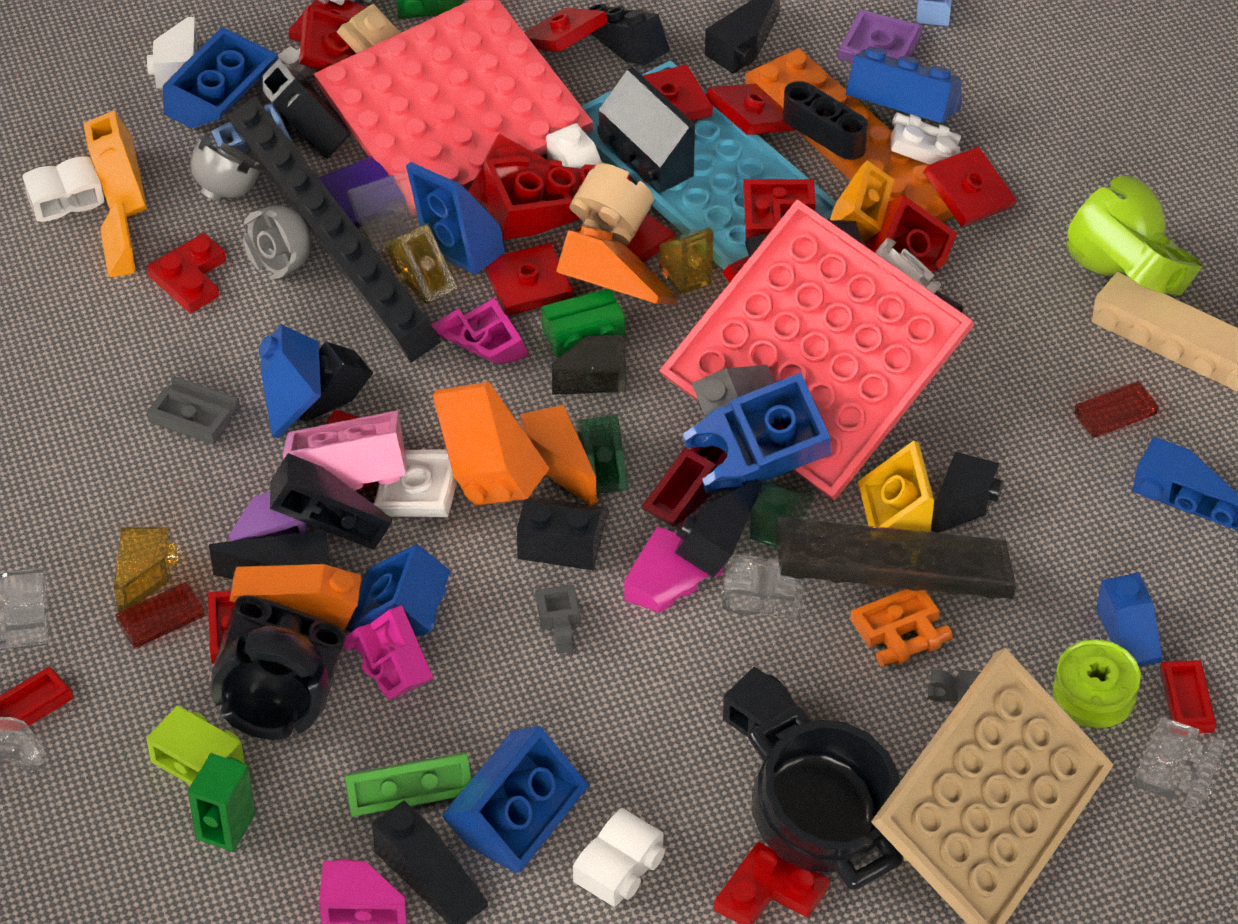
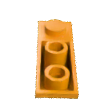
[83,110,147,217]

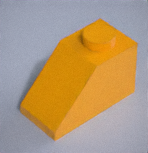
[830,160,894,243]

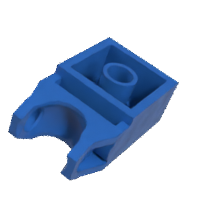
[682,373,831,493]

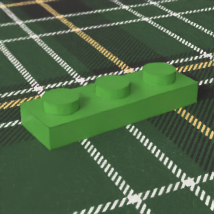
[344,752,471,817]

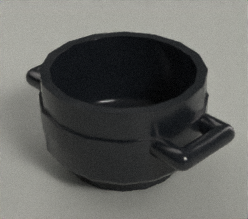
[748,706,903,890]

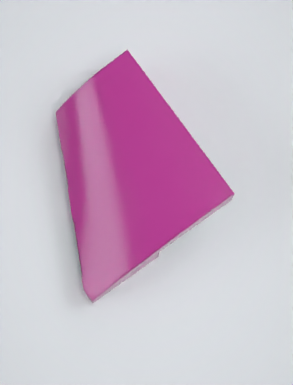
[431,298,530,363]
[624,526,724,613]
[343,606,434,700]

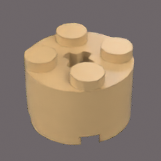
[569,163,654,245]

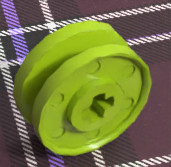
[1052,639,1141,729]

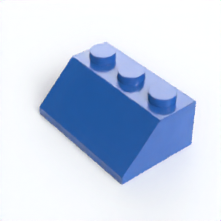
[163,27,278,129]
[845,47,962,123]
[442,725,589,873]

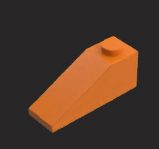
[520,405,597,505]
[230,564,361,632]

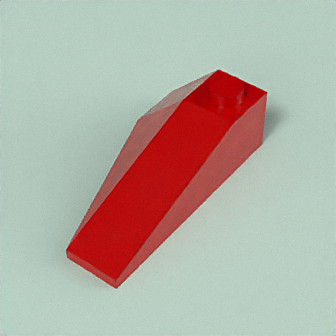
[484,156,633,240]
[865,195,957,273]

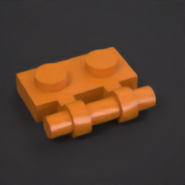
[850,583,953,667]

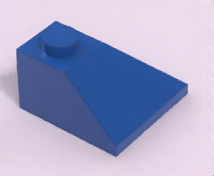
[259,324,321,438]

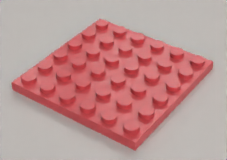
[314,0,593,218]
[659,199,974,502]

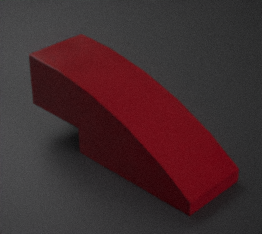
[641,446,727,527]

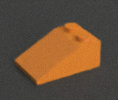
[556,226,678,305]
[433,381,550,506]

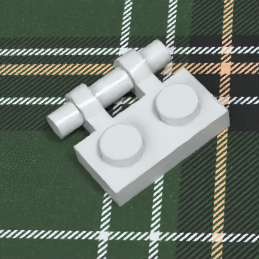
[891,112,961,165]

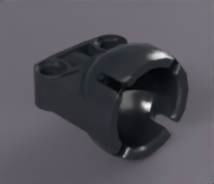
[210,596,346,740]

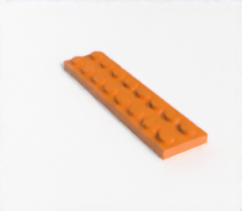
[745,48,954,222]

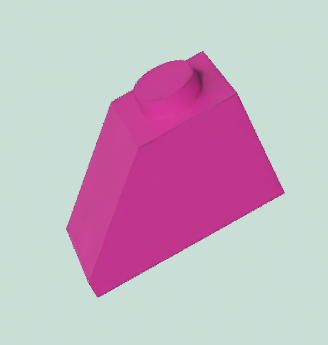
[319,859,407,924]

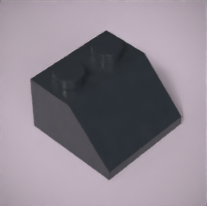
[516,497,608,570]

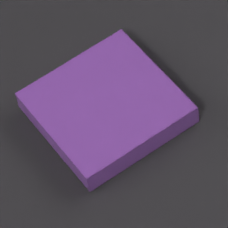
[838,10,923,63]

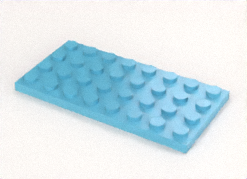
[581,61,836,270]

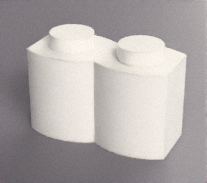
[22,156,105,222]
[573,808,665,907]

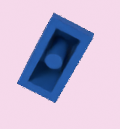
[1096,572,1162,667]

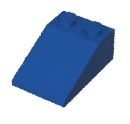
[406,162,505,275]

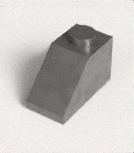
[691,365,775,417]

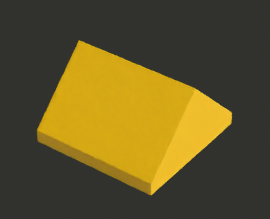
[858,440,934,542]

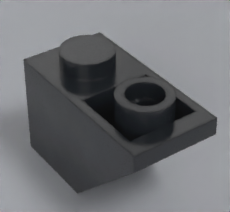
[299,341,373,422]

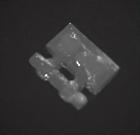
[1133,716,1225,810]

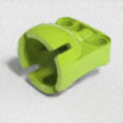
[1066,175,1203,296]

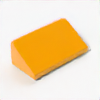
[101,200,136,277]

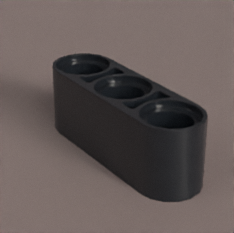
[783,81,868,160]

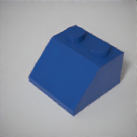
[345,544,450,637]

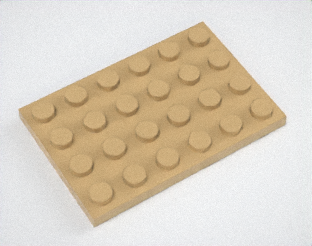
[871,648,1114,924]

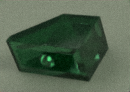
[575,413,628,494]
[750,481,814,551]

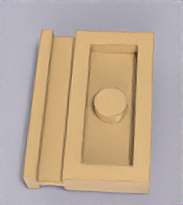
[337,3,401,54]

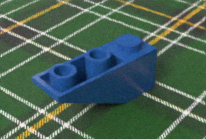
[1132,436,1238,531]

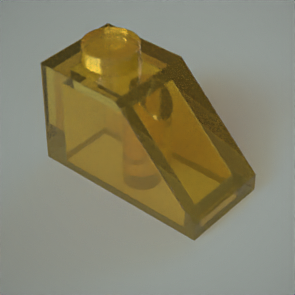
[383,224,458,304]
[659,227,713,295]
[113,527,178,612]

